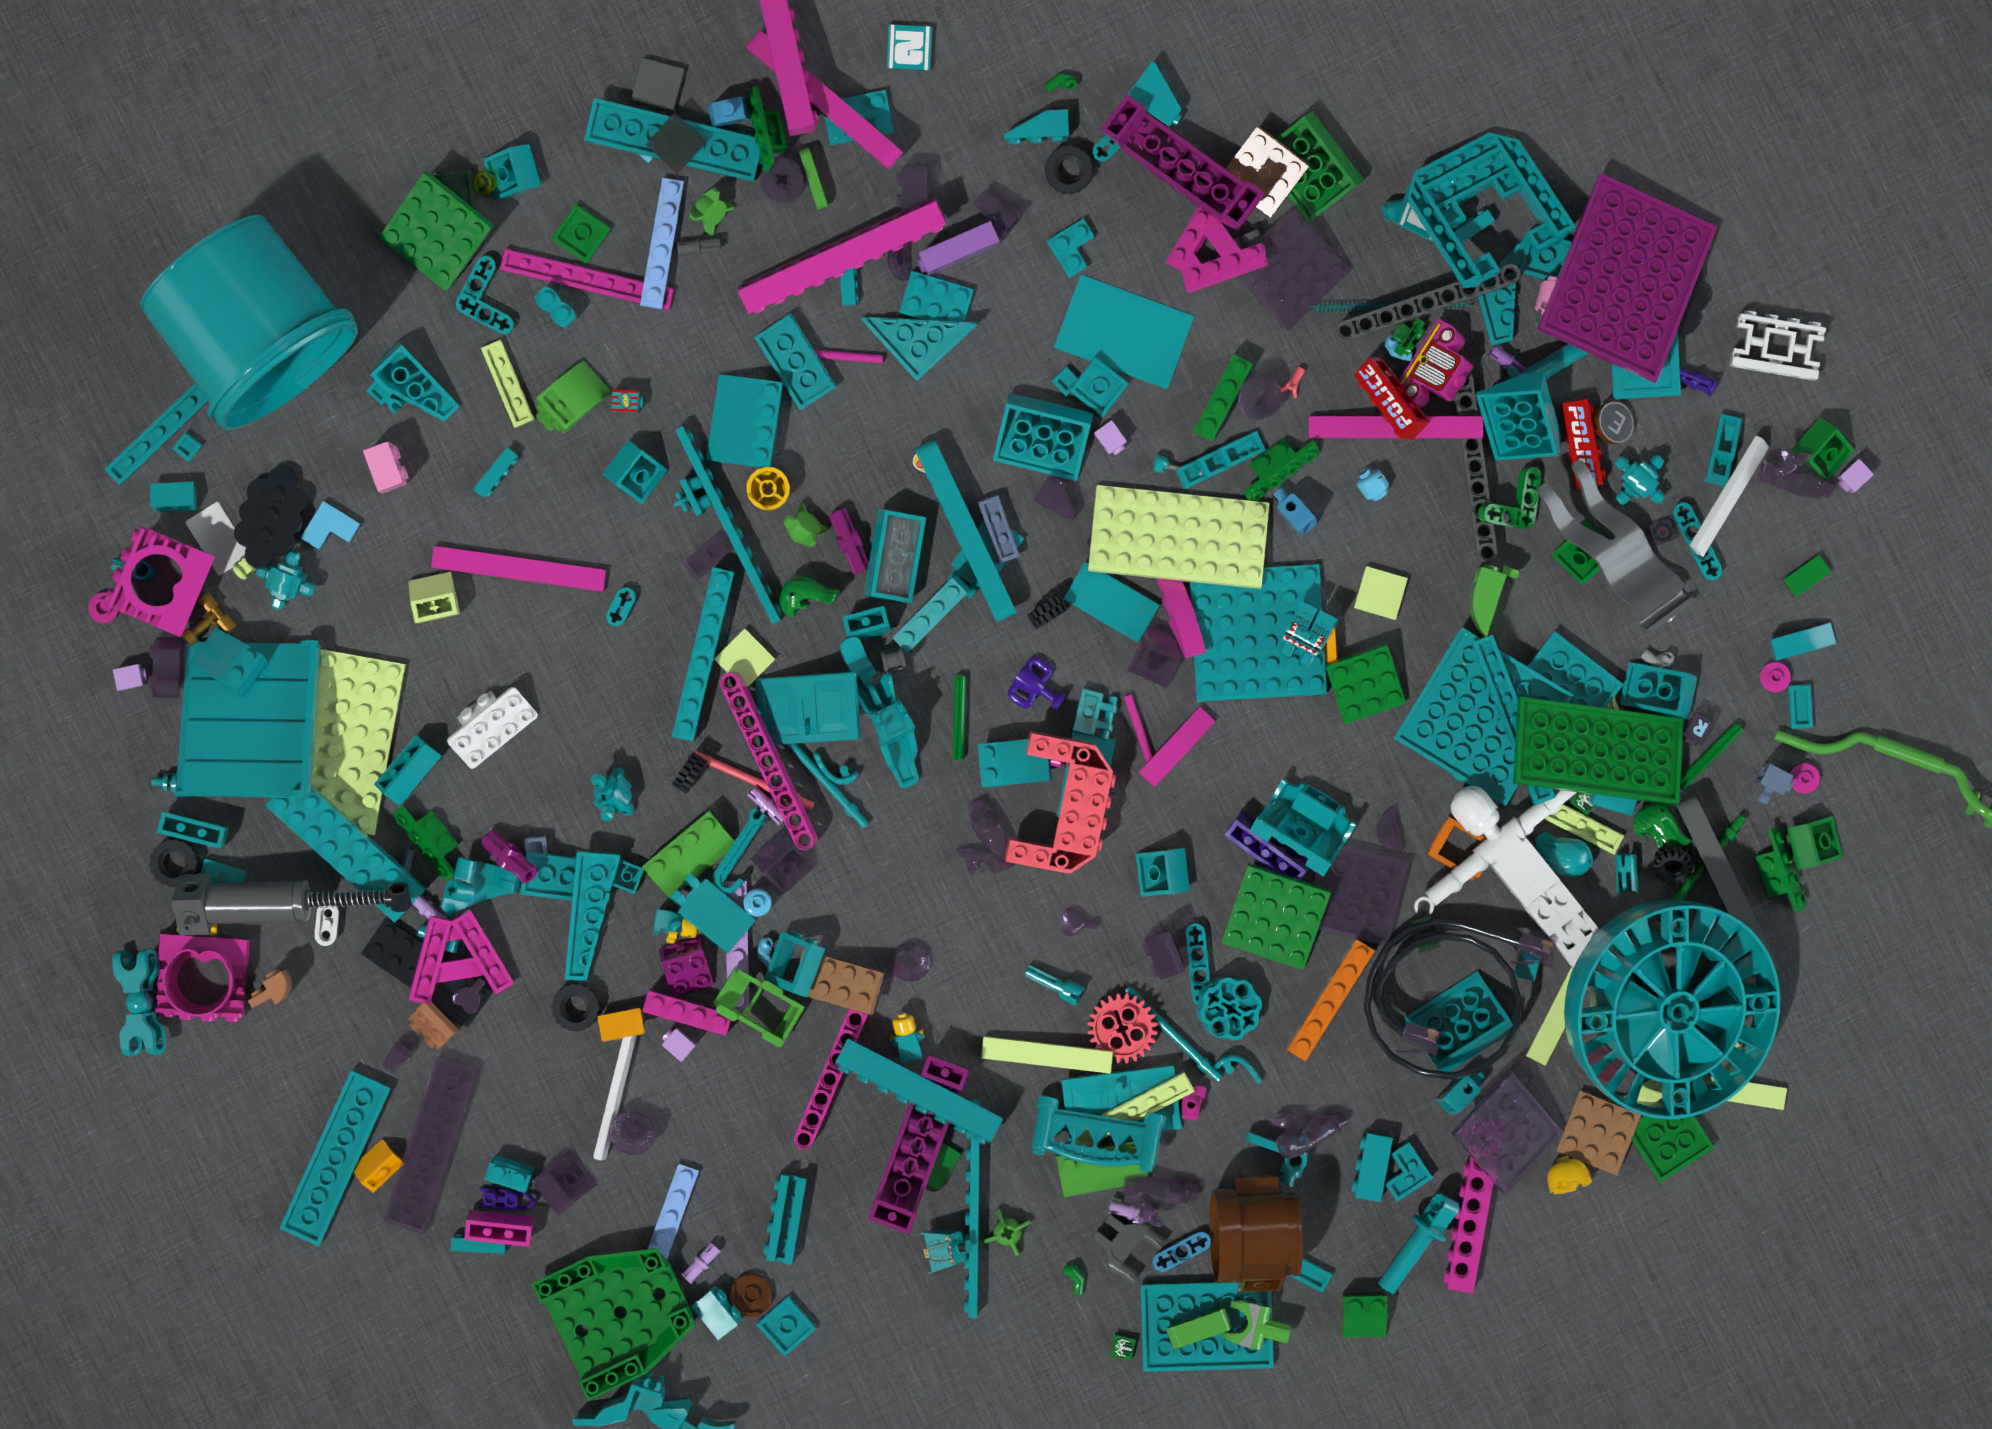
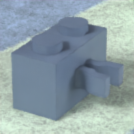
[1754,763,1794,805]

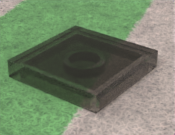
[645,112,707,174]

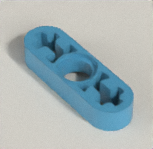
[1153,1231,1211,1272]

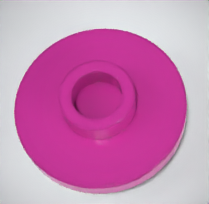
[88,593,119,623]
[1760,662,1791,692]
[1790,763,1820,794]

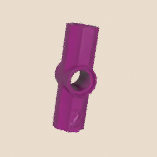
[829,508,869,575]
[481,831,537,883]

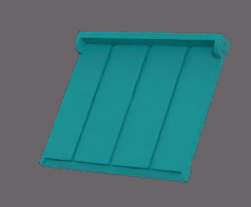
[175,640,321,799]

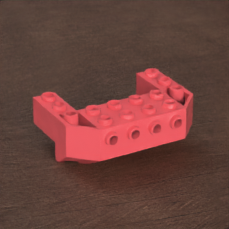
[1004,731,1116,874]

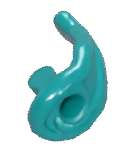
[813,751,859,785]
[1214,1054,1262,1084]

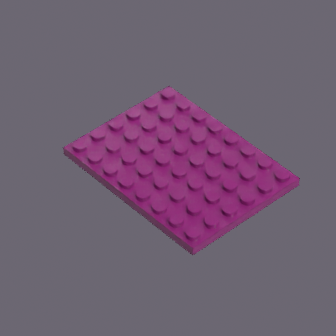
[1537,173,1717,383]

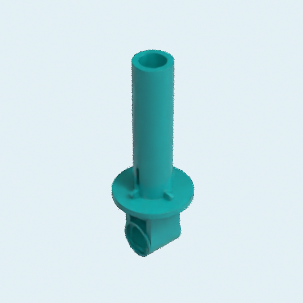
[1503,344,1588,382]
[1378,1194,1459,1294]

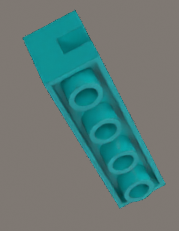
[763,1173,807,1265]

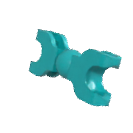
[112,948,166,1057]

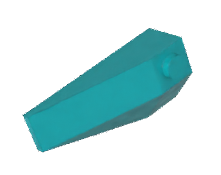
[370,341,460,422]

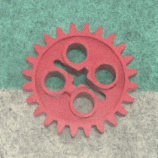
[1088,993,1158,1063]

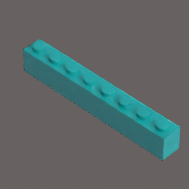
[672,567,735,741]
[835,1039,1003,1145]

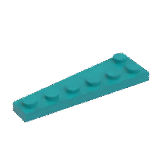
[564,850,620,981]

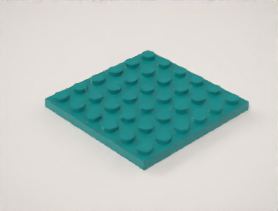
[1190,564,1327,702]
[1394,627,1574,806]

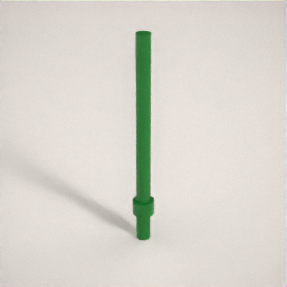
[1659,815,1746,918]

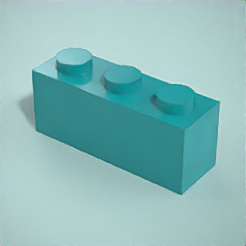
[374,734,441,806]
[157,811,229,849]
[1351,1132,1393,1202]

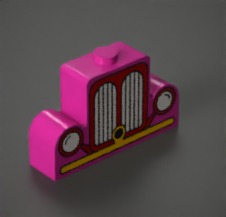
[1399,319,1473,408]

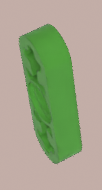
[799,147,828,210]

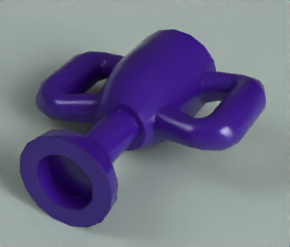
[1007,657,1067,712]

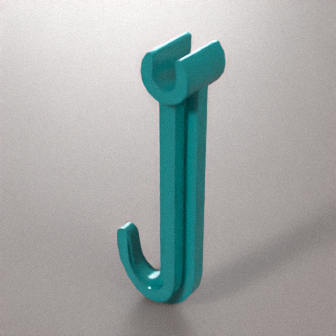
[713,808,769,894]

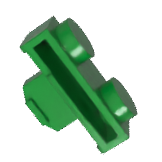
[1392,318,1425,357]

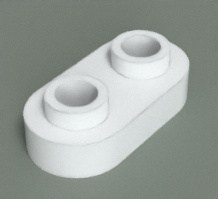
[315,906,339,946]

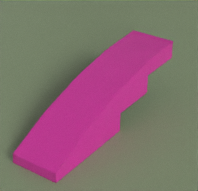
[1155,578,1206,658]
[1138,707,1216,787]

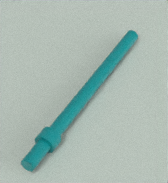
[786,743,869,829]
[1124,986,1223,1082]

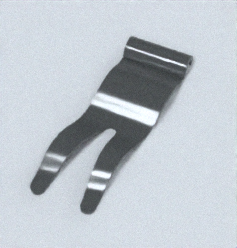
[1537,460,1695,634]

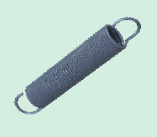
[402,842,415,873]

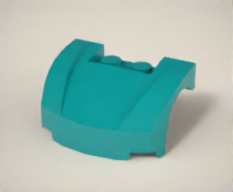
[1250,779,1356,877]

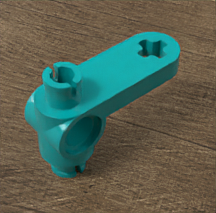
[1245,1132,1309,1187]

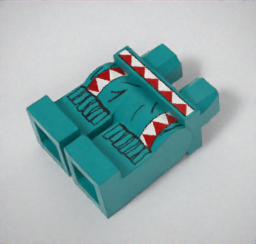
[1280,600,1339,667]

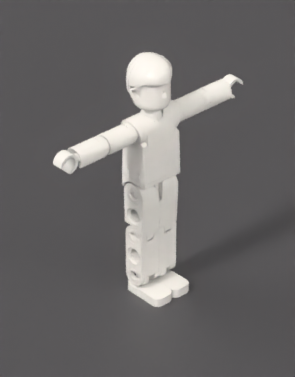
[1414,786,1614,992]

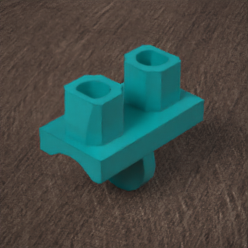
[673,476,712,517]

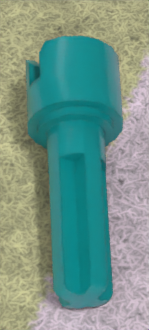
[1025,965,1085,1006]

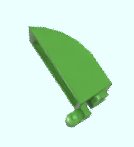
[535,361,612,434]
[1469,564,1519,638]

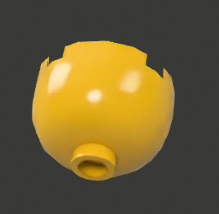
[747,467,790,510]
[1547,1156,1592,1194]

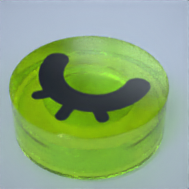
[474,172,496,194]

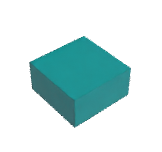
[612,859,645,894]

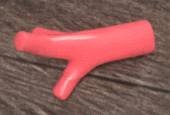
[1276,367,1306,398]

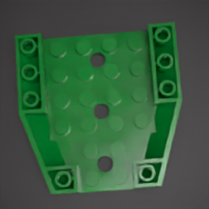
[531,1248,695,1401]

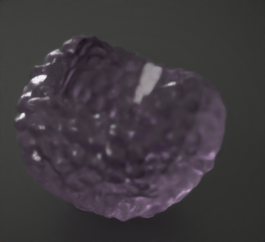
[1238,374,1282,420]
[610,1111,655,1155]

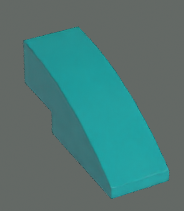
[1704,414,1742,487]
[1769,623,1836,661]

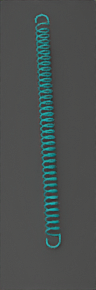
[1309,300,1473,313]

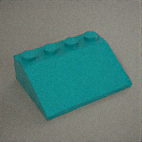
[1476,373,1562,461]
[706,374,783,468]
[993,393,1094,481]
[1404,971,1513,1072]

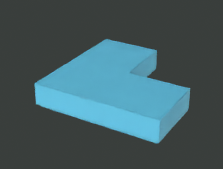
[301,501,361,550]

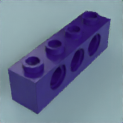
[1224,811,1308,880]

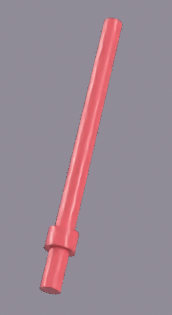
[694,751,815,810]

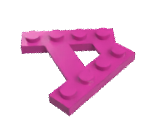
[1166,207,1268,293]
[408,909,514,1005]

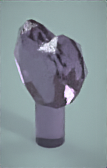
[1062,908,1098,936]
[453,978,486,1014]

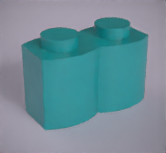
[534,286,578,329]

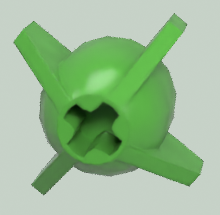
[690,188,734,235]
[783,503,829,547]
[984,1208,1031,1256]

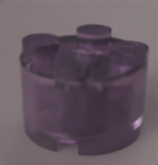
[760,157,804,203]

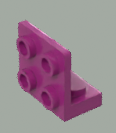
[659,936,714,996]

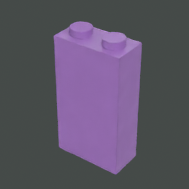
[917,221,999,276]

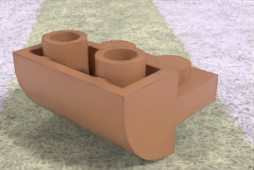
[248,968,292,1008]
[408,1002,458,1050]

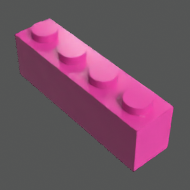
[642,990,731,1036]

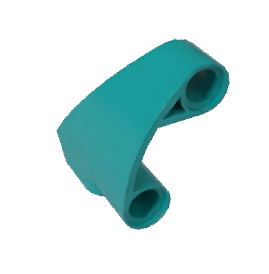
[440,857,521,917]

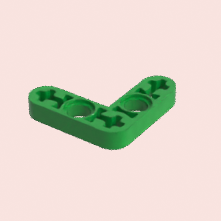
[1478,467,1541,529]

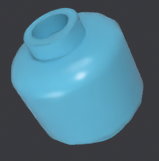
[1357,468,1389,501]
[743,888,772,917]

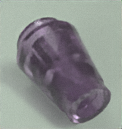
[382,1040,413,1072]

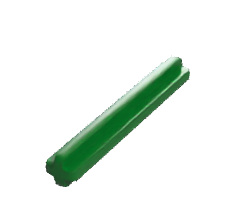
[952,675,966,761]
[1680,723,1743,790]

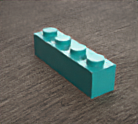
[1454,209,1495,244]
[840,267,859,306]
[473,447,519,498]
[450,1234,506,1254]

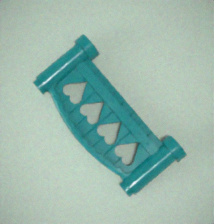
[1031,1096,1166,1172]

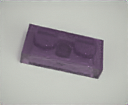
[683,536,729,580]

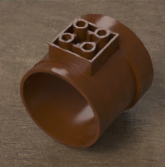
[1209,1175,1303,1292]

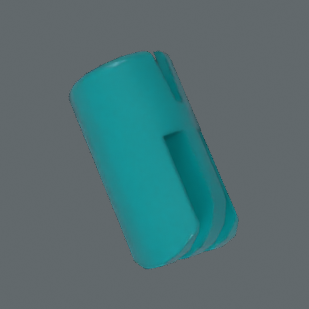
[1615,854,1638,893]

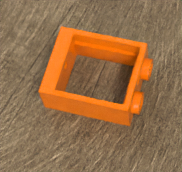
[1426,816,1487,880]

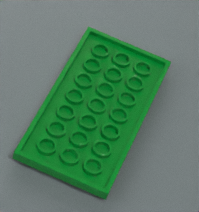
[1513,697,1684,805]

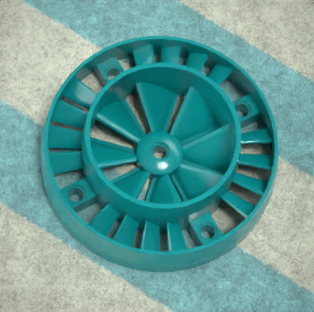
[1564,899,1780,1119]

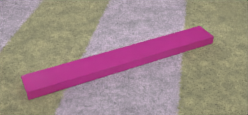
[500,248,674,310]
[1309,416,1483,439]
[431,546,606,592]

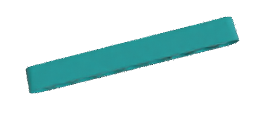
[914,439,1017,623]

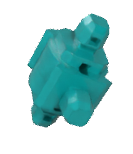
[1614,455,1665,505]
[256,551,316,610]
[591,767,634,821]

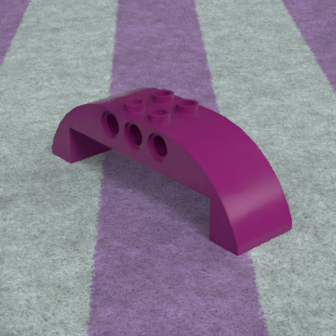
[1101,95,1265,229]
[868,1055,969,1235]

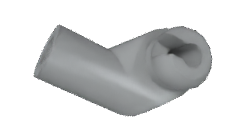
[1640,649,1674,668]

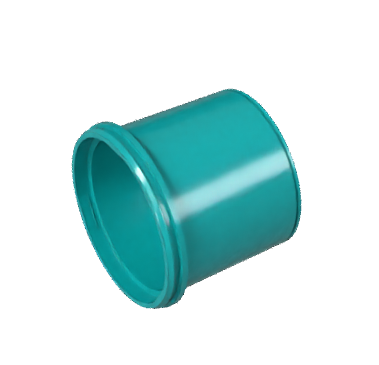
[140,215,358,430]

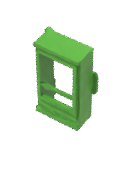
[713,966,805,1047]

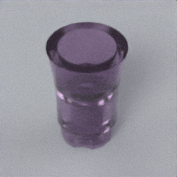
[974,188,1023,236]

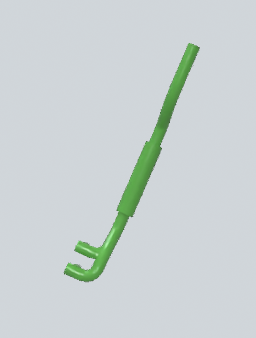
[1774,730,1992,828]

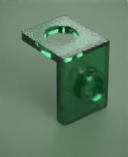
[1410,916,1440,953]

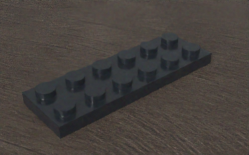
[360,918,493,1028]

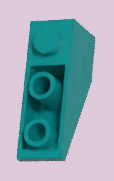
[1004,109,1069,145]

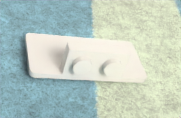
[447,687,538,769]

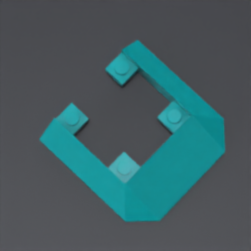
[1407,132,1576,288]

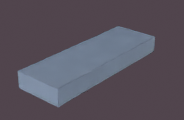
[978,495,1020,564]

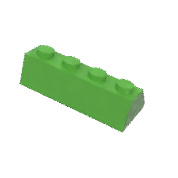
[642,811,735,898]
[1056,1140,1149,1198]

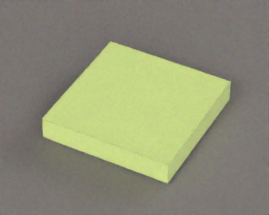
[1354,566,1408,620]
[714,629,776,687]

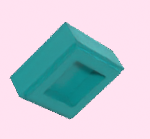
[1051,366,1078,396]
[172,432,203,462]

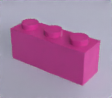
[464,1210,534,1247]

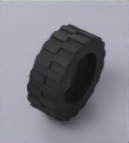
[1045,145,1093,195]
[149,839,199,887]
[551,983,600,1031]

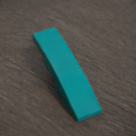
[1175,431,1266,489]

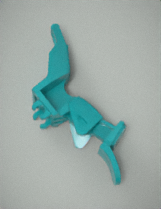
[839,636,919,789]
[572,1372,736,1429]

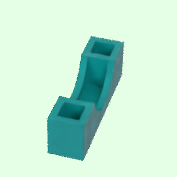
[893,574,972,653]

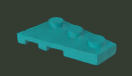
[1478,272,1516,346]

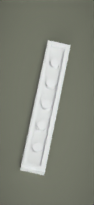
[1690,436,1769,557]
[593,1035,637,1160]

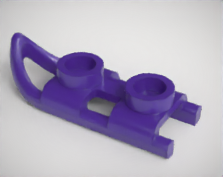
[478,1187,535,1211]

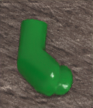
[1044,73,1077,93]
[1063,1264,1085,1295]

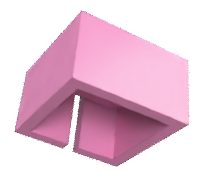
[363,442,409,493]

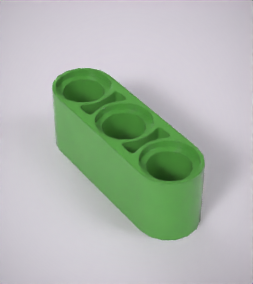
[1166,1307,1232,1349]

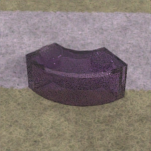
[148,637,183,698]

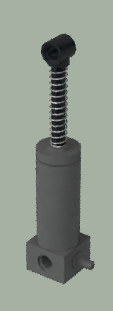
[171,874,412,936]

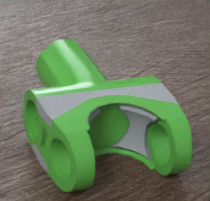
[1222,1300,1291,1350]

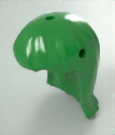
[779,576,840,618]
[1633,803,1692,849]

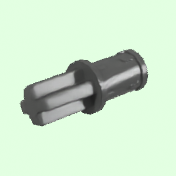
[677,238,721,255]

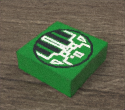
[1570,792,1595,816]
[1110,1334,1136,1361]

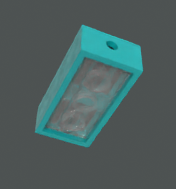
[863,510,926,603]

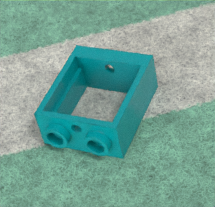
[764,931,825,997]

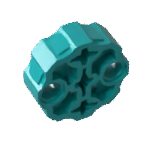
[1195,975,1262,1041]

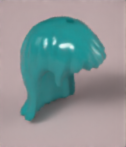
[1534,832,1593,876]

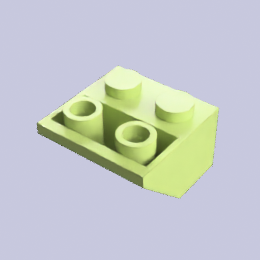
[408,572,460,624]

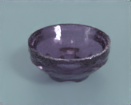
[891,942,930,982]

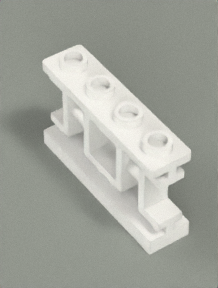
[1729,311,1826,381]

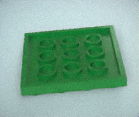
[379,171,494,292]
[1221,863,1331,970]

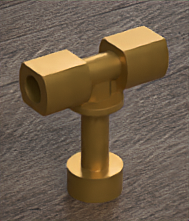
[182,592,237,647]

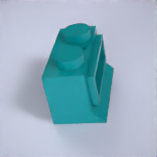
[484,1154,535,1193]

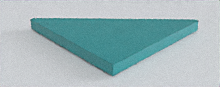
[861,317,978,381]

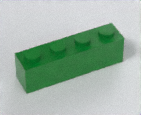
[1192,354,1253,443]

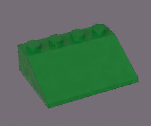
[1276,111,1365,223]

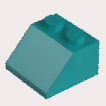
[483,144,541,201]
[602,440,668,504]
[1136,848,1190,897]

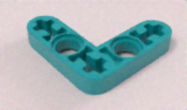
[456,256,514,335]

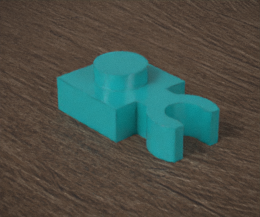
[366,381,406,414]

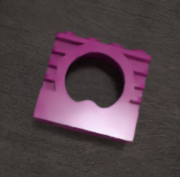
[104,525,215,637]
[155,933,250,1022]

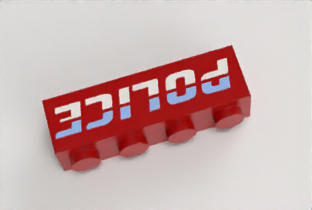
[1354,357,1430,440]
[1560,399,1606,490]

